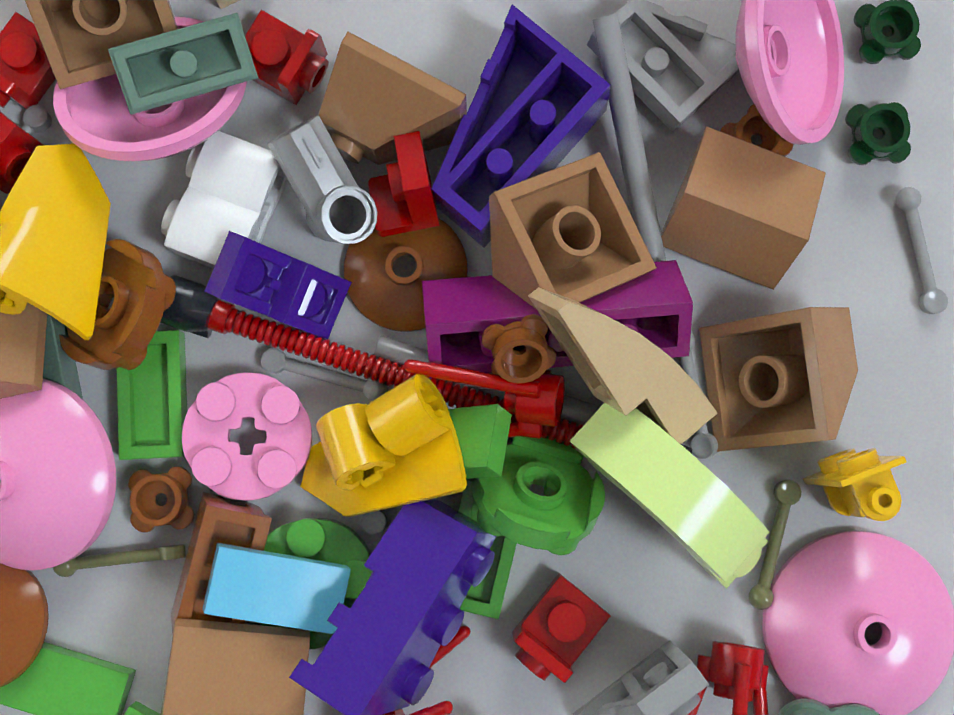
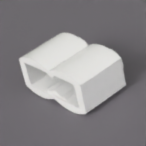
[161,131,287,269]

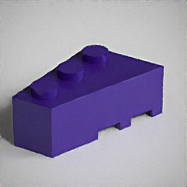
[431,4,611,248]
[289,498,496,715]

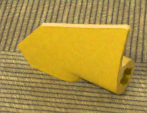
[0,143,111,341]
[300,374,467,517]

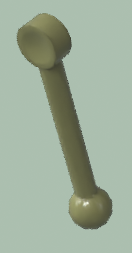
[749,480,802,610]
[53,544,186,577]

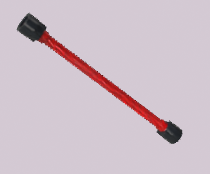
[160,275,692,454]

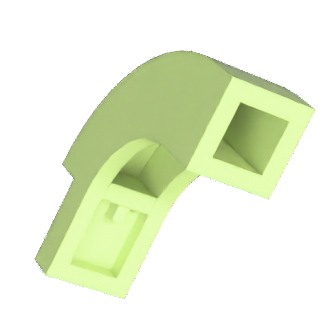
[570,403,770,589]

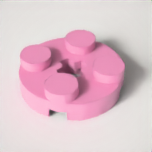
[182,373,312,501]

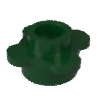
[854,0,921,64]
[845,102,911,165]

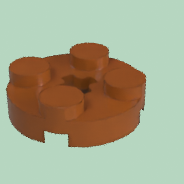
[59,239,176,370]

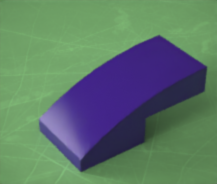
[204,231,351,339]

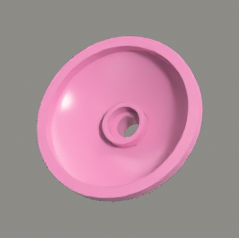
[736,0,844,145]
[53,17,247,162]
[0,379,116,570]
[762,531,954,715]

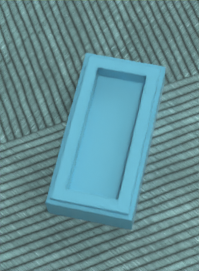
[203,543,351,634]

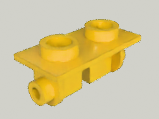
[803,448,907,521]

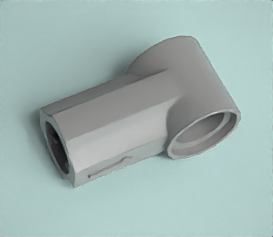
[267,115,377,244]

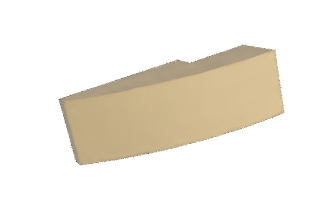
[528,287,717,444]

